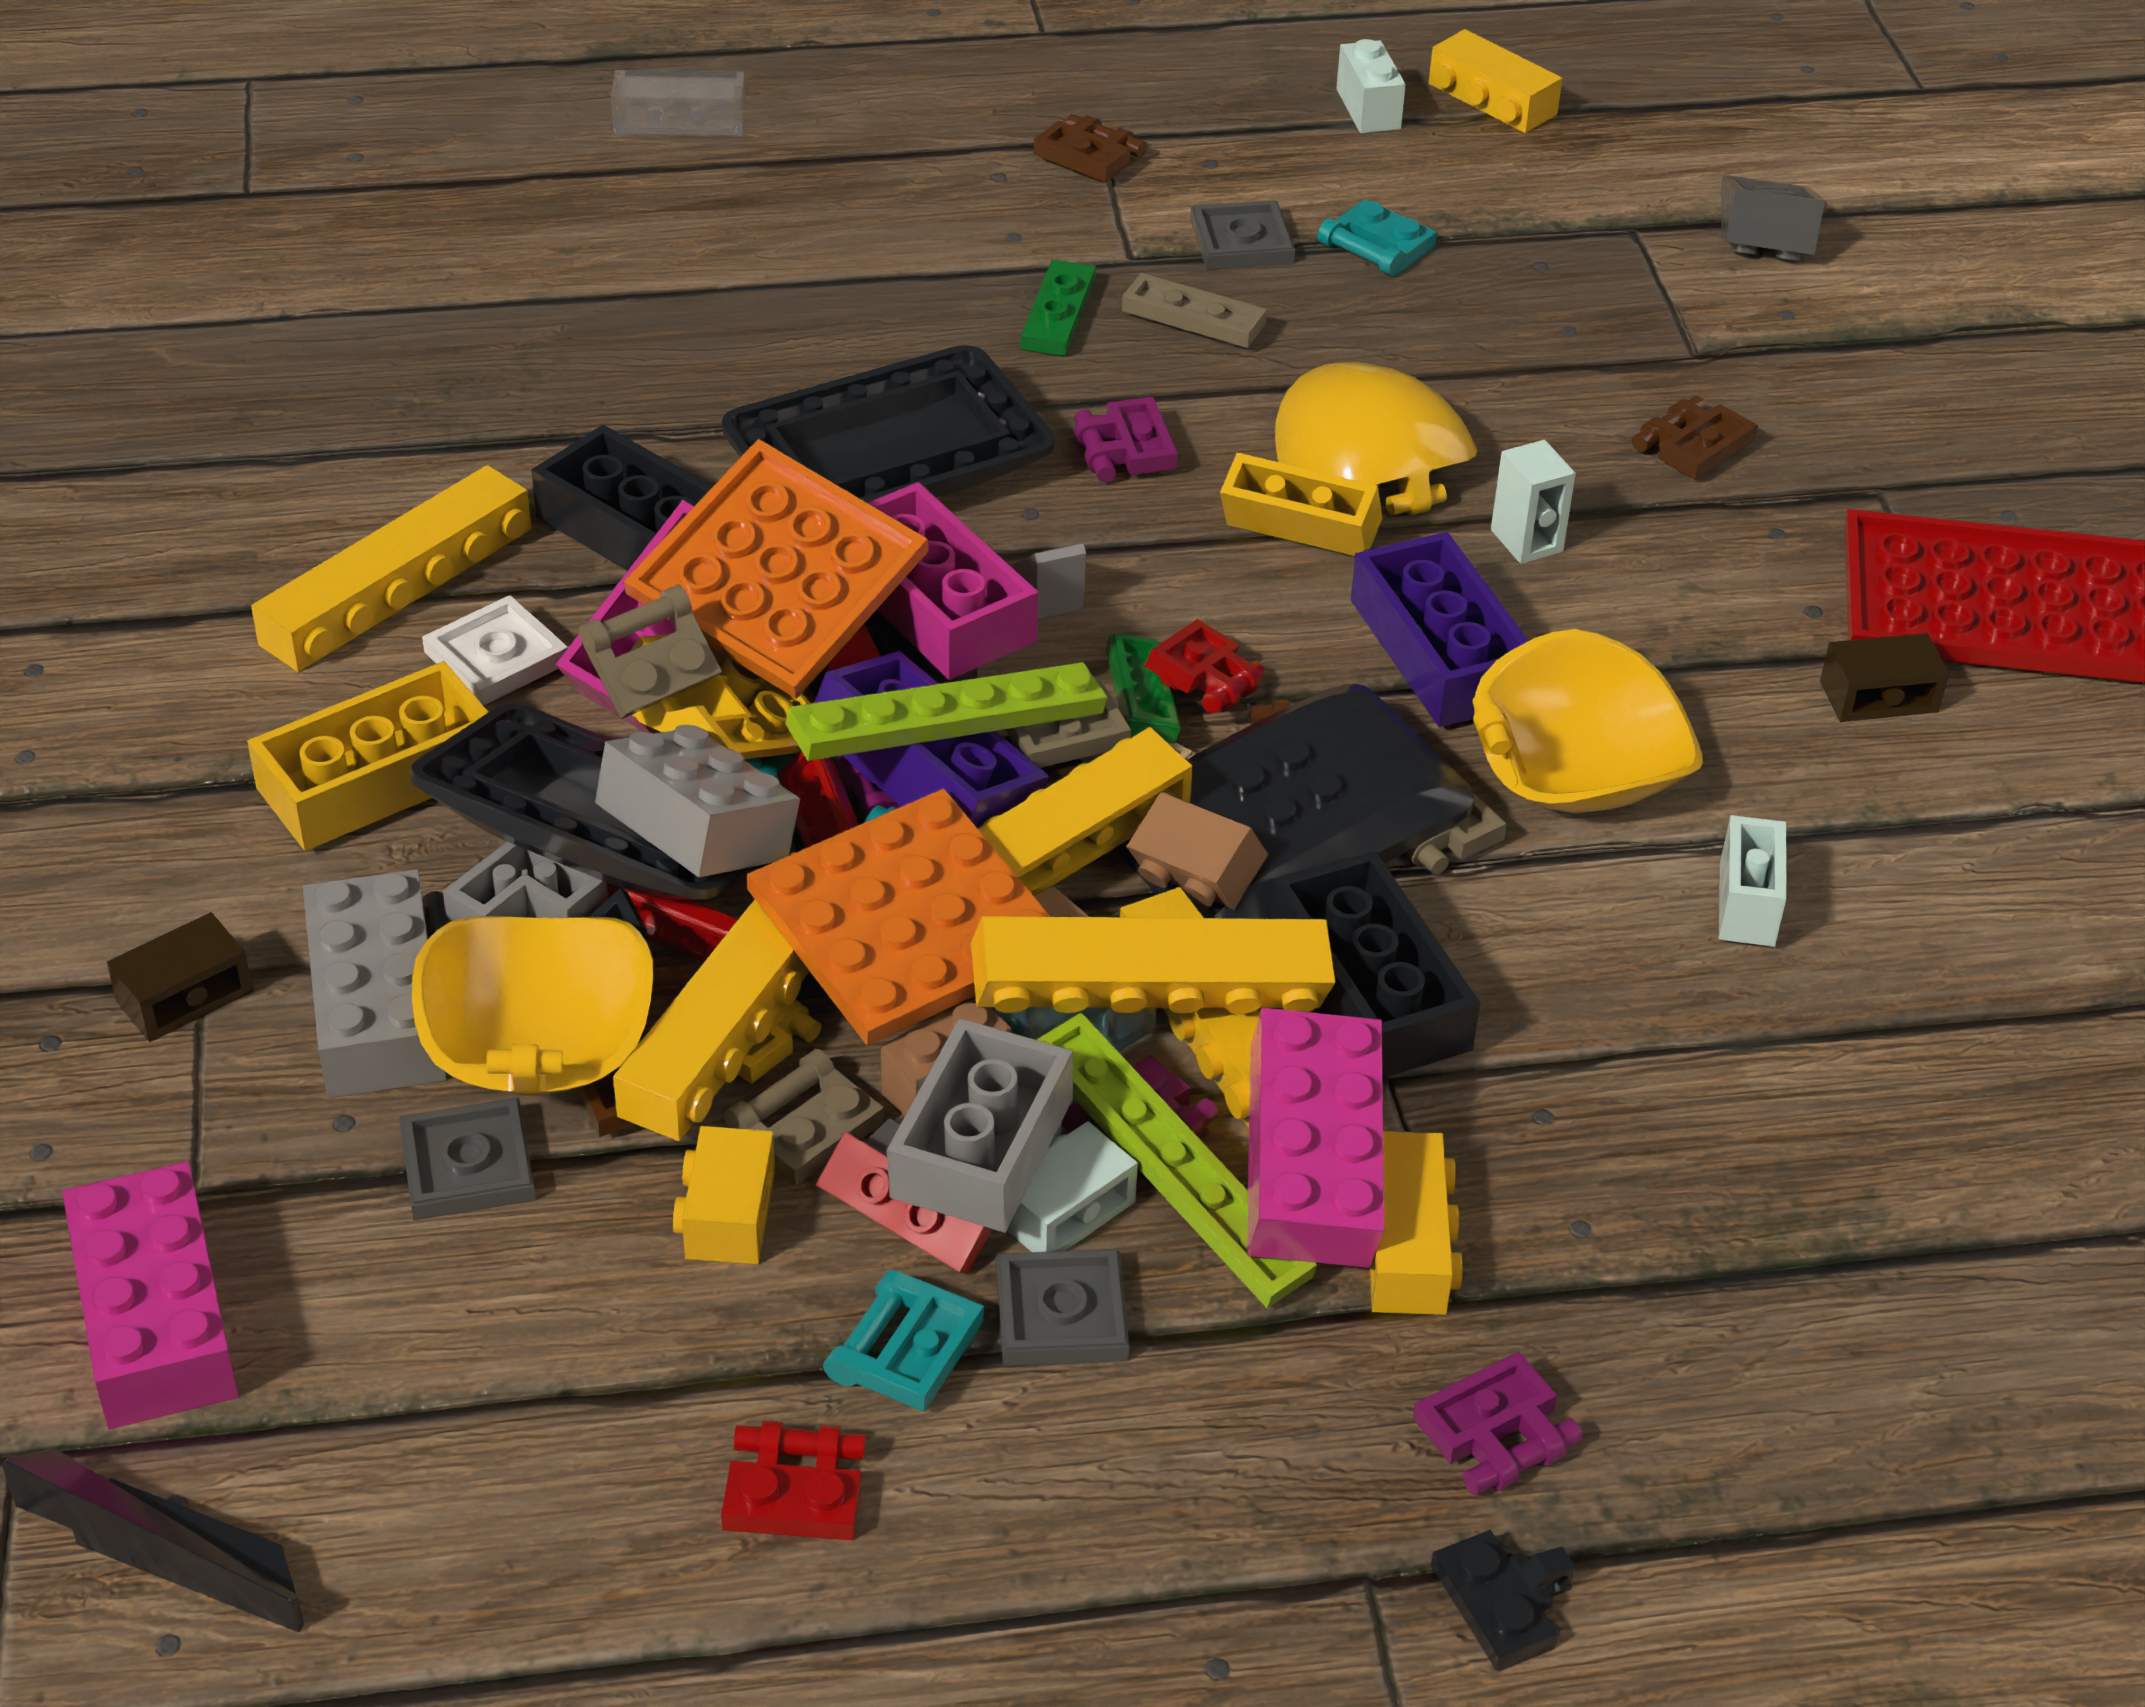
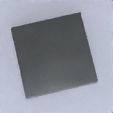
[1190,200,1295,270]
[399,1098,536,1220]
[996,1249,1129,1366]

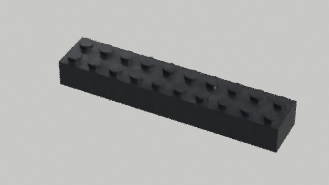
[531,424,977,685]

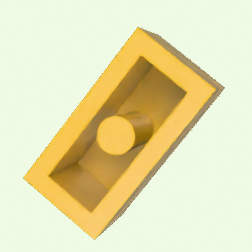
[673,1126,775,1265]

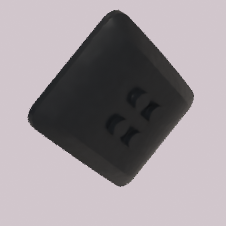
[722,345,1055,503]
[1114,683,1474,919]
[409,704,749,900]

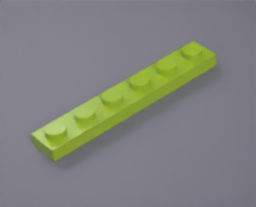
[785,662,1108,761]
[1037,1013,1317,1309]

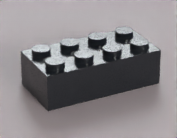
[1270,851,1480,1078]

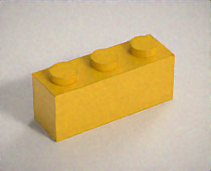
[1428,29,1563,133]
[1220,452,1382,556]
[1370,1131,1462,1315]

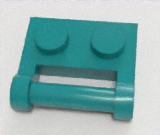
[1317,199,1437,277]
[823,1270,984,1412]

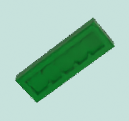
[1020,259,1096,357]
[1106,633,1181,743]

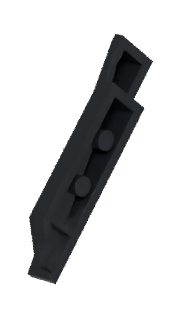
[2,1448,304,1633]

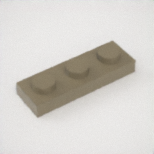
[1121,273,1267,348]

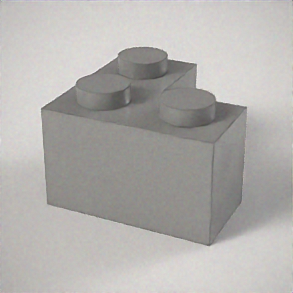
[443,842,608,924]

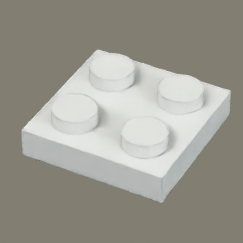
[422,595,568,706]

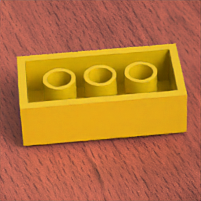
[247,661,488,851]

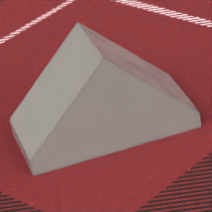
[1011,543,1086,619]

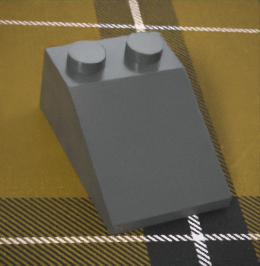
[1721,175,1825,261]

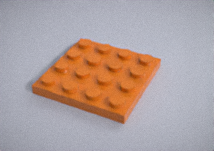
[623,439,929,699]
[747,788,1050,1046]

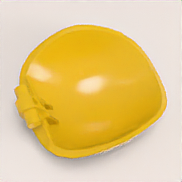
[1275,362,1478,516]
[1472,629,1703,813]
[412,916,653,1096]

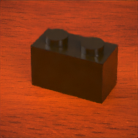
[1820,633,1949,722]
[107,912,253,1042]

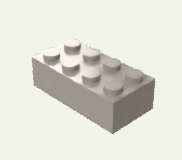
[303,869,447,1098]

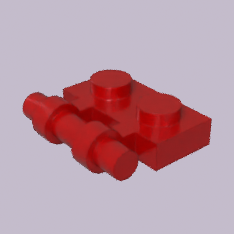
[1144,619,1265,713]
[721,1420,867,1541]

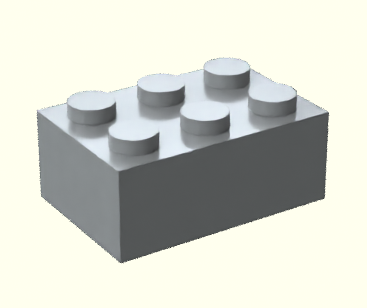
[595,725,800,877]
[887,1018,1073,1233]

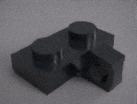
[1431,1530,1576,1671]

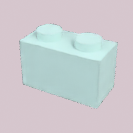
[1336,39,1406,133]
[1491,439,1576,564]
[1719,815,1786,947]
[1007,1121,1138,1252]

